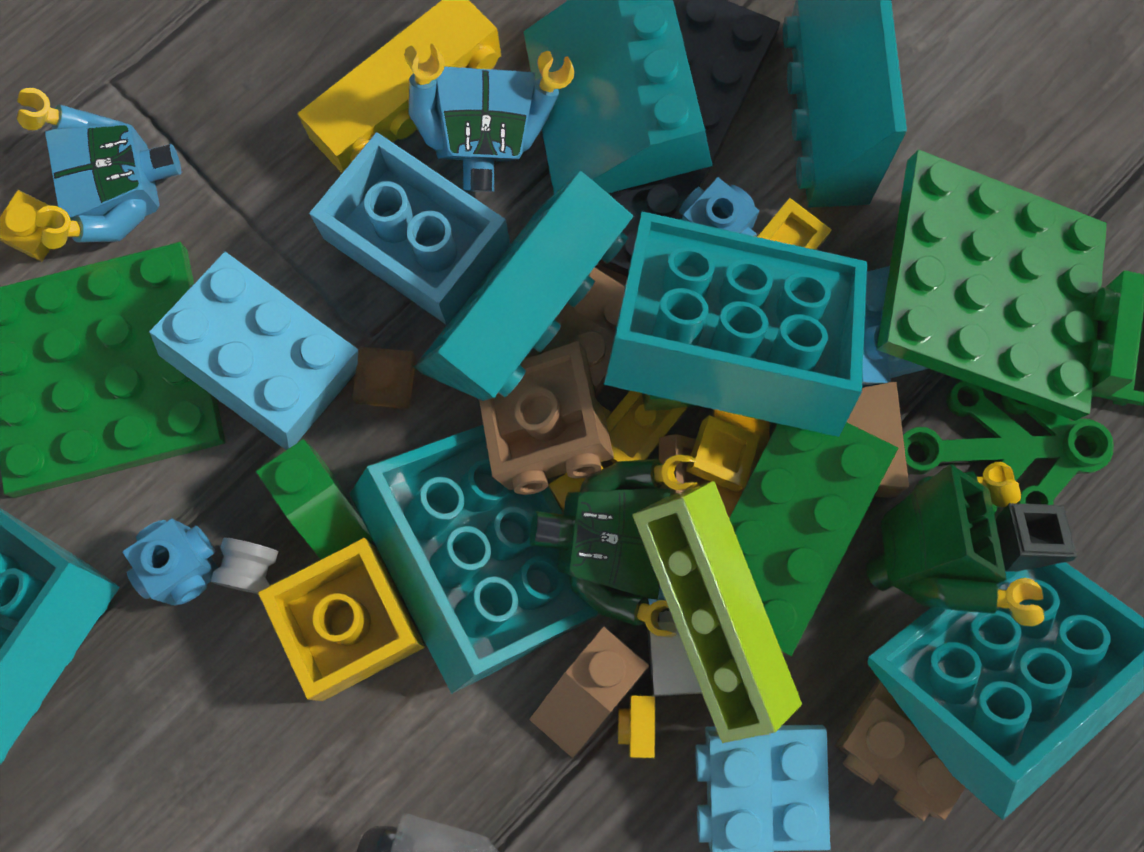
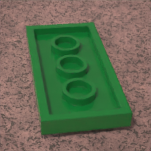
[729,422,899,656]

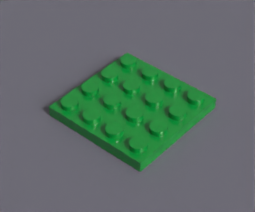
[876,149,1107,421]
[0,242,226,498]

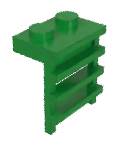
[1088,270,1144,406]

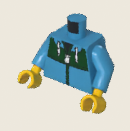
[404,43,574,192]
[17,88,182,249]

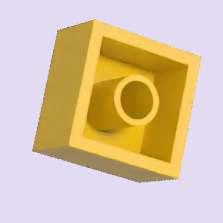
[258,538,425,701]

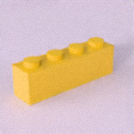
[297,0,501,173]

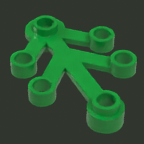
[903,381,1114,515]

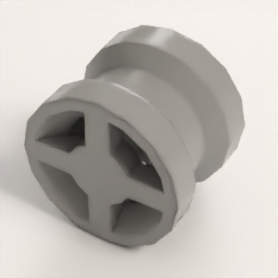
[210,538,278,595]

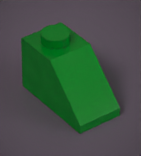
[256,439,374,560]

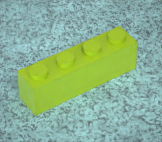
[633,481,802,743]

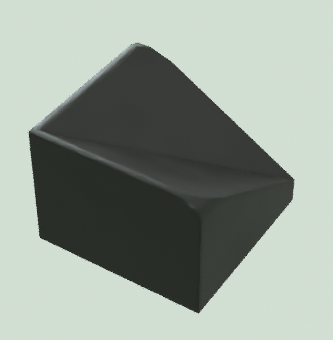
[995,503,1077,572]

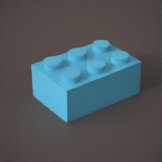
[309,132,510,325]
[150,252,358,450]

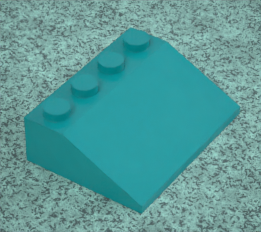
[523,0,712,194]
[783,0,907,208]
[414,170,634,401]
[604,211,867,437]
[350,425,601,694]
[0,508,120,764]
[867,562,1144,820]

